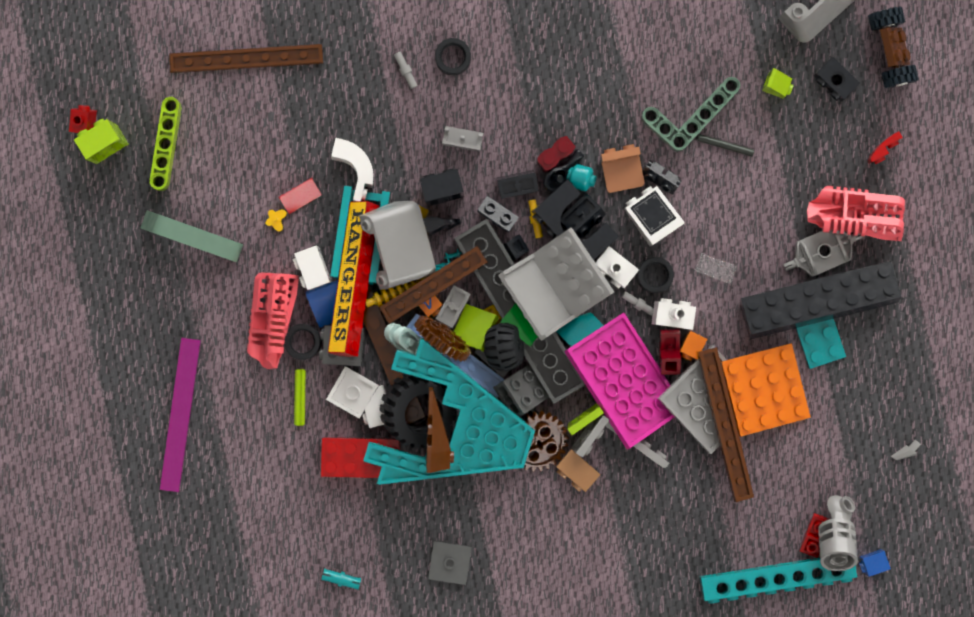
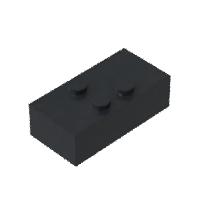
[420,168,464,207]

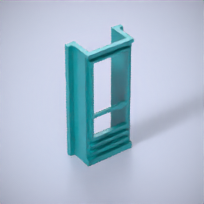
[330,186,390,285]

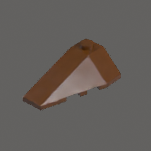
[426,387,454,473]

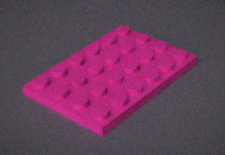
[564,313,674,449]

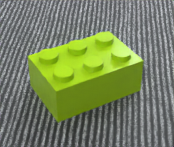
[74,119,129,164]

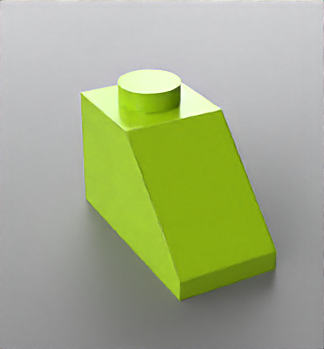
[762,68,793,99]

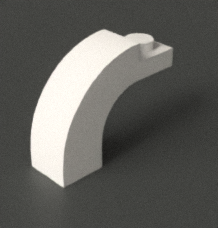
[331,138,373,201]

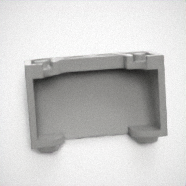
[778,0,855,43]
[359,201,436,289]

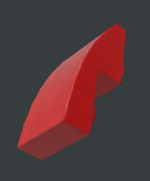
[867,131,903,165]
[800,513,829,558]

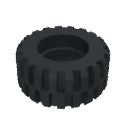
[380,374,457,449]

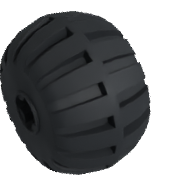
[484,323,524,371]

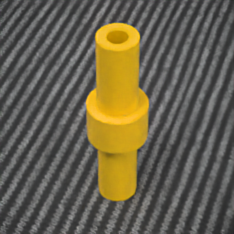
[528,199,543,238]

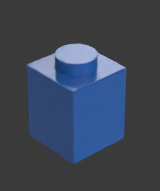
[858,549,891,577]

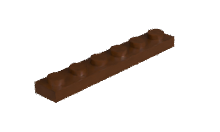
[379,246,488,324]

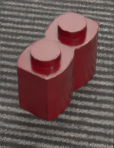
[536,136,575,172]

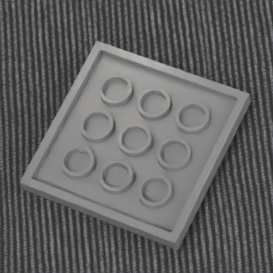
[657,345,726,454]

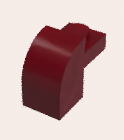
[659,329,681,375]

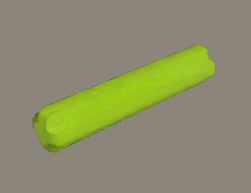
[294,369,306,426]

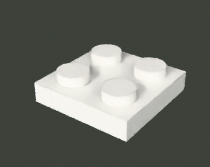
[326,366,379,419]

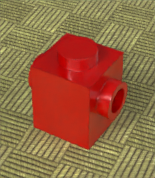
[69,105,97,133]

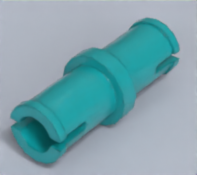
[321,568,361,590]

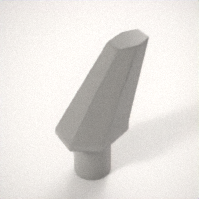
[891,440,921,460]

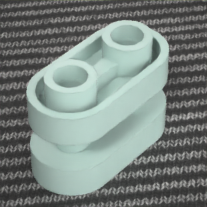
[384,322,420,355]

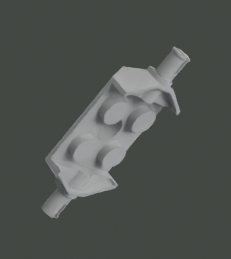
[783,230,864,277]

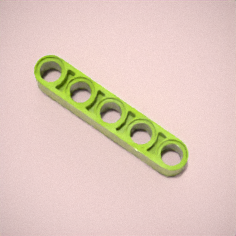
[150,97,182,191]

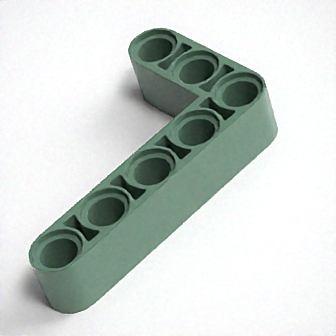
[641,77,740,152]
[140,210,244,262]

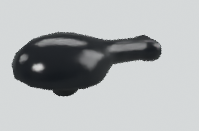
[543,149,584,192]

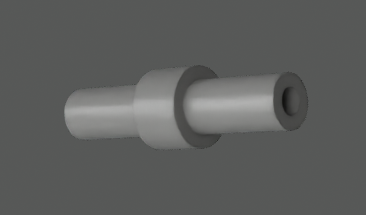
[394,51,418,89]
[621,291,654,316]

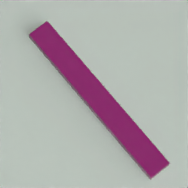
[160,338,201,492]

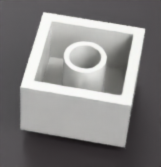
[293,246,332,290]

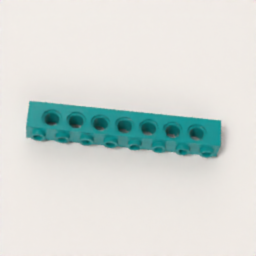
[699,558,857,604]

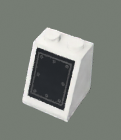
[624,186,684,246]

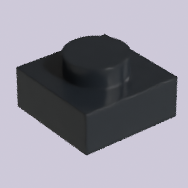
[503,234,529,261]

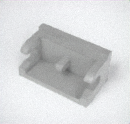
[442,126,483,152]
[436,285,471,328]

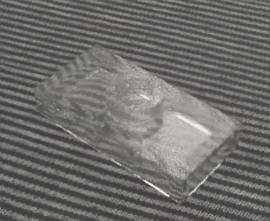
[694,253,737,284]

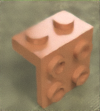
[600,144,645,193]

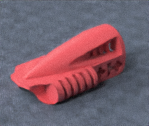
[807,186,905,242]
[247,272,299,369]

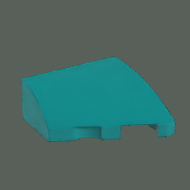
[556,312,604,347]

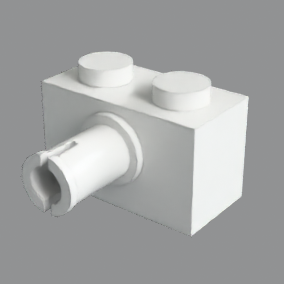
[595,246,639,289]
[651,298,696,330]

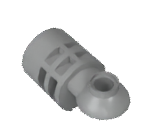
[818,495,858,571]

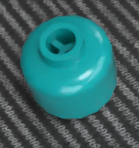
[567,164,597,191]

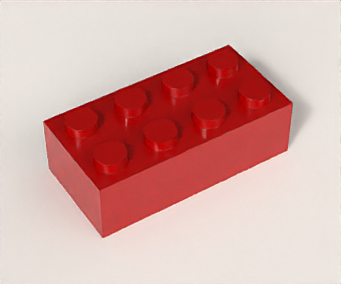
[321,437,400,478]

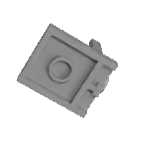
[571,415,669,468]

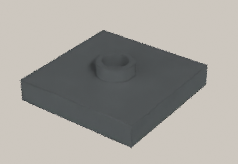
[428,541,472,585]

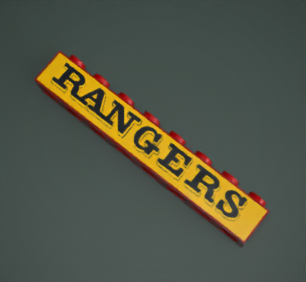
[328,201,380,357]

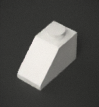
[362,385,386,428]

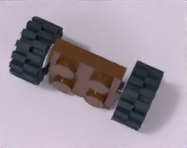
[868,7,919,89]

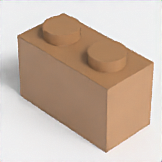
[556,449,600,492]

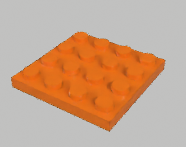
[721,343,811,437]

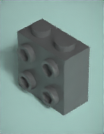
[319,325,364,366]
[493,365,549,417]

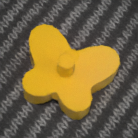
[266,210,287,232]

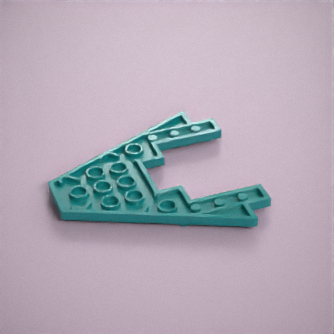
[363,338,535,485]

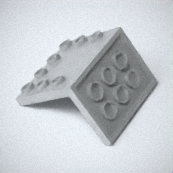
[498,227,614,341]

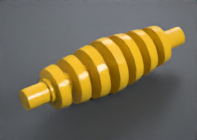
[366,277,427,307]

